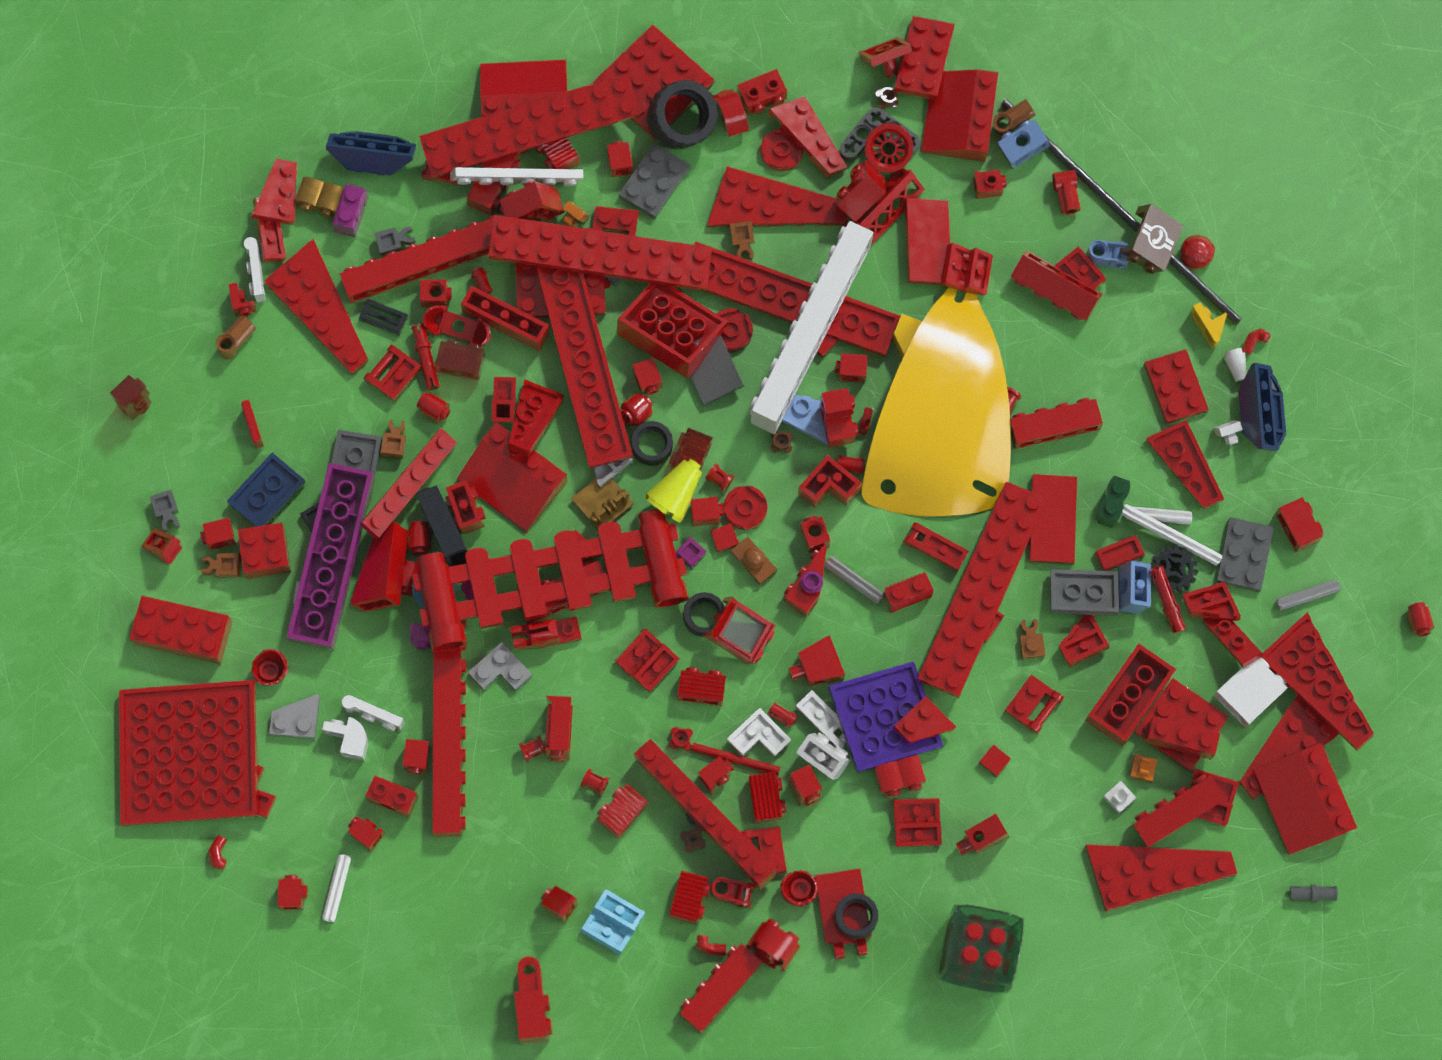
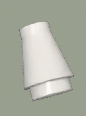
[1224,348,1247,382]

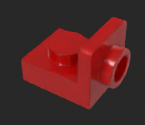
[228,283,257,317]

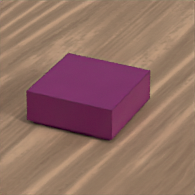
[676,537,707,569]

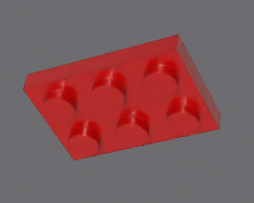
[1144,349,1209,424]

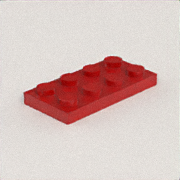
[894,16,955,100]

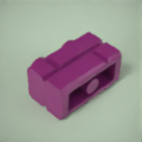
[333,184,368,237]

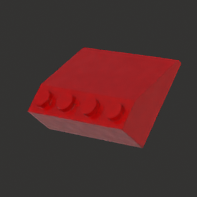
[480,59,568,117]
[921,69,999,162]
[616,283,728,379]
[456,422,568,532]
[1253,743,1357,855]

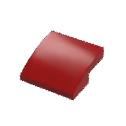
[941,242,993,296]
[614,628,680,692]
[1189,768,1239,826]
[893,797,942,847]

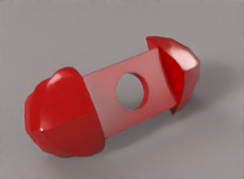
[423,305,492,348]

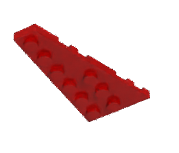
[707,166,848,228]
[1260,612,1374,751]
[1239,695,1339,800]

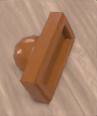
[731,537,777,585]

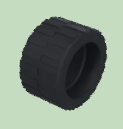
[647,80,718,149]

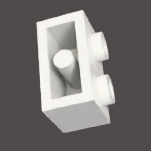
[796,732,851,780]

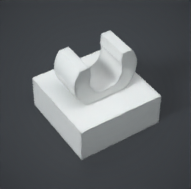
[1213,421,1242,445]
[1103,781,1136,814]

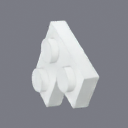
[727,708,791,757]

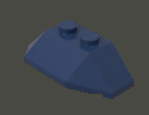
[326,131,416,175]
[1238,363,1286,452]

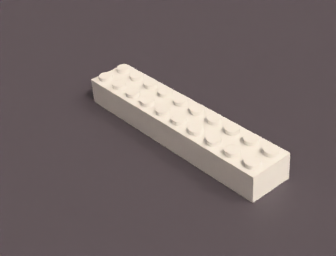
[749,221,873,435]

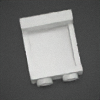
[1214,658,1287,729]

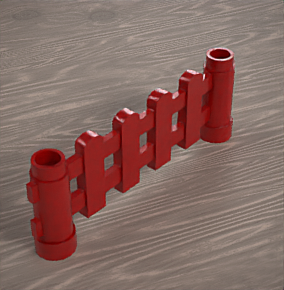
[412,509,689,652]

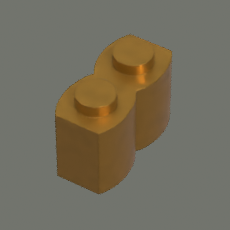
[295,177,344,219]

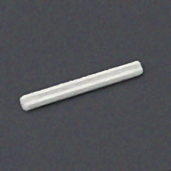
[1121,504,1222,566]

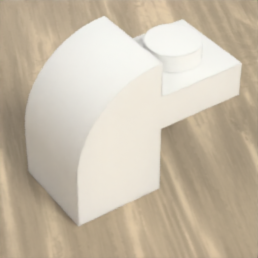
[322,717,368,761]

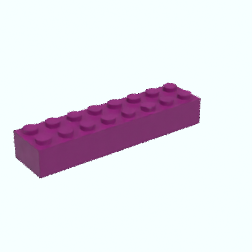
[287,463,375,650]

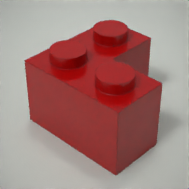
[836,160,886,222]
[500,181,565,221]
[819,388,859,448]
[798,455,862,508]

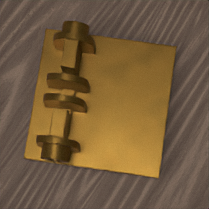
[571,478,634,529]

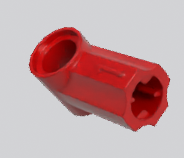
[1052,170,1081,215]

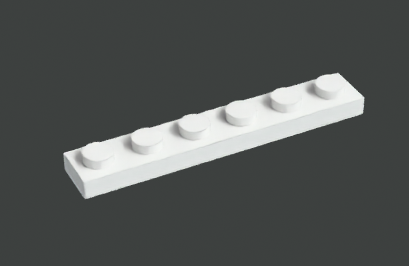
[450,167,583,186]

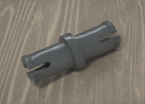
[1290,884,1338,903]

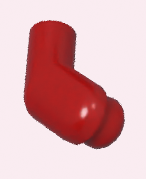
[1242,328,1271,355]
[208,835,227,870]

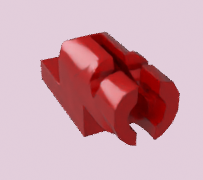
[510,616,582,650]

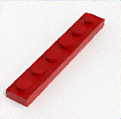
[359,428,457,539]

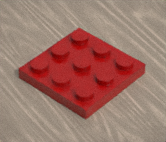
[1134,678,1229,772]

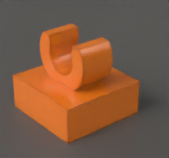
[562,201,590,227]
[1129,754,1158,783]

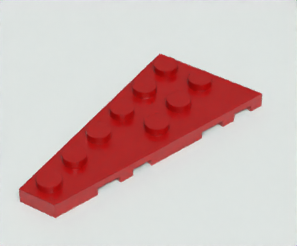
[264,239,369,375]
[1085,844,1238,911]

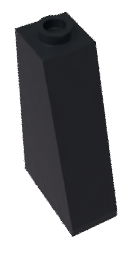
[416,485,467,567]

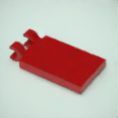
[815,868,872,959]

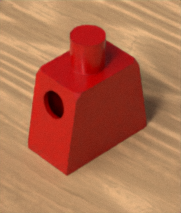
[788,635,845,686]
[955,814,1009,855]

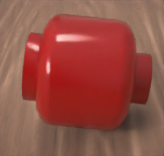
[620,394,653,426]

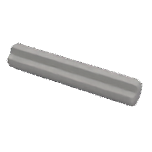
[825,557,884,604]
[1276,579,1341,611]

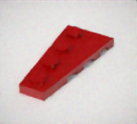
[508,379,565,457]
[1146,420,1224,509]

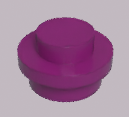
[801,571,823,594]

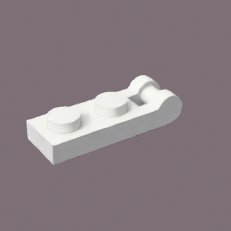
[244,237,266,302]
[796,690,846,749]
[342,695,405,732]

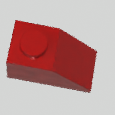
[541,885,578,923]

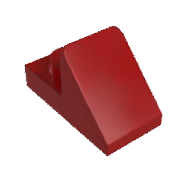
[141,528,182,565]

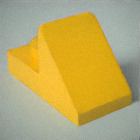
[1190,302,1227,349]

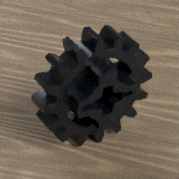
[1151,545,1199,594]

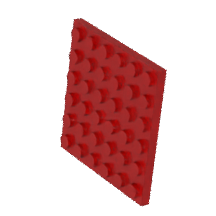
[119,680,258,826]

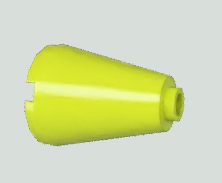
[644,458,702,523]

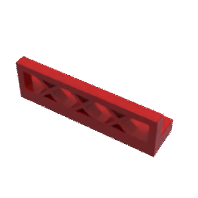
[844,168,925,245]

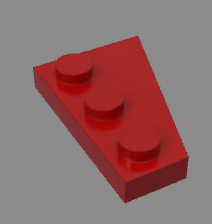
[250,159,297,225]

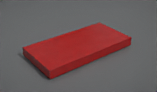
[905,198,950,285]
[1029,474,1077,565]

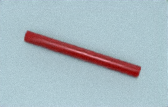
[691,742,781,776]

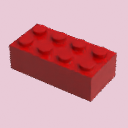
[129,595,233,664]
[1085,643,1176,747]

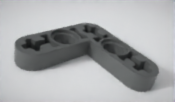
[840,108,920,161]

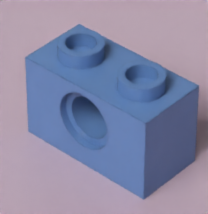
[998,119,1050,169]
[1118,561,1151,614]

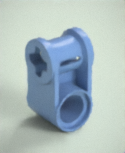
[1086,240,1129,269]

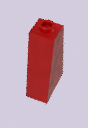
[351,522,408,612]

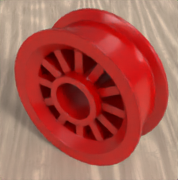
[865,123,913,172]

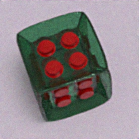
[938,904,1024,993]

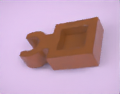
[730,221,755,259]
[381,419,406,459]
[201,553,241,578]
[1019,619,1045,660]

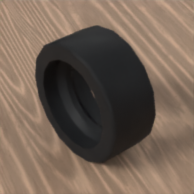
[631,421,673,466]
[683,592,724,637]
[834,893,878,939]

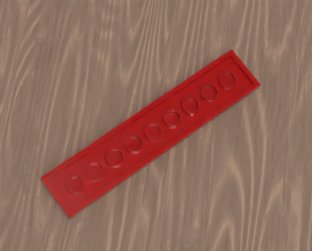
[419,73,641,179]
[488,215,712,291]
[694,241,901,357]
[536,266,633,469]
[917,481,1047,698]

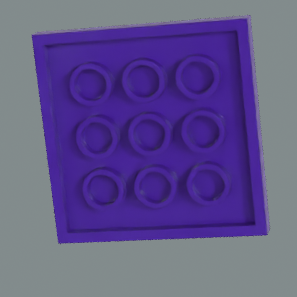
[828,661,943,773]

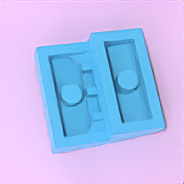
[581,889,645,955]

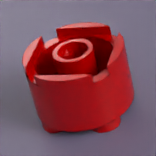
[746,919,800,972]

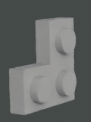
[468,642,532,691]

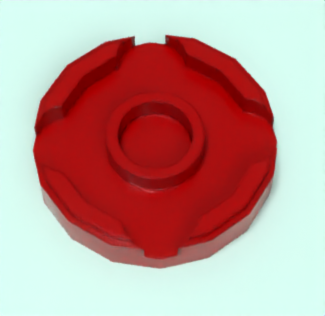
[760,128,804,171]
[717,308,753,352]
[723,486,768,530]

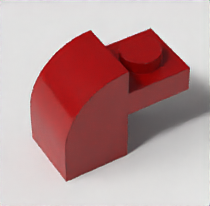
[713,89,749,137]
[492,377,516,422]

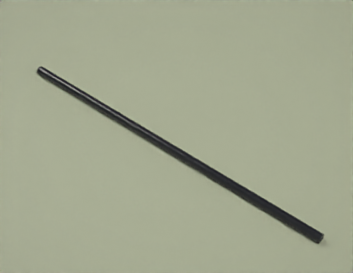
[1001,99,1242,325]

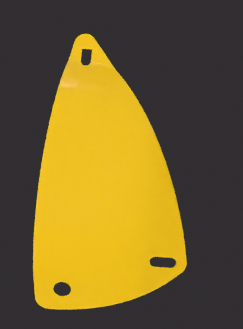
[862,287,1011,516]

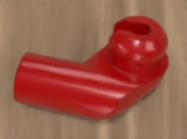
[695,935,726,956]

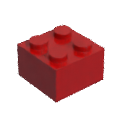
[238,522,291,579]

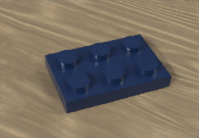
[227,452,306,527]

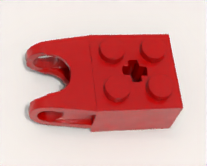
[514,956,553,1044]

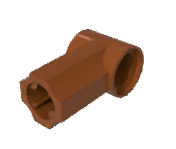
[993,99,1036,136]
[216,316,256,360]

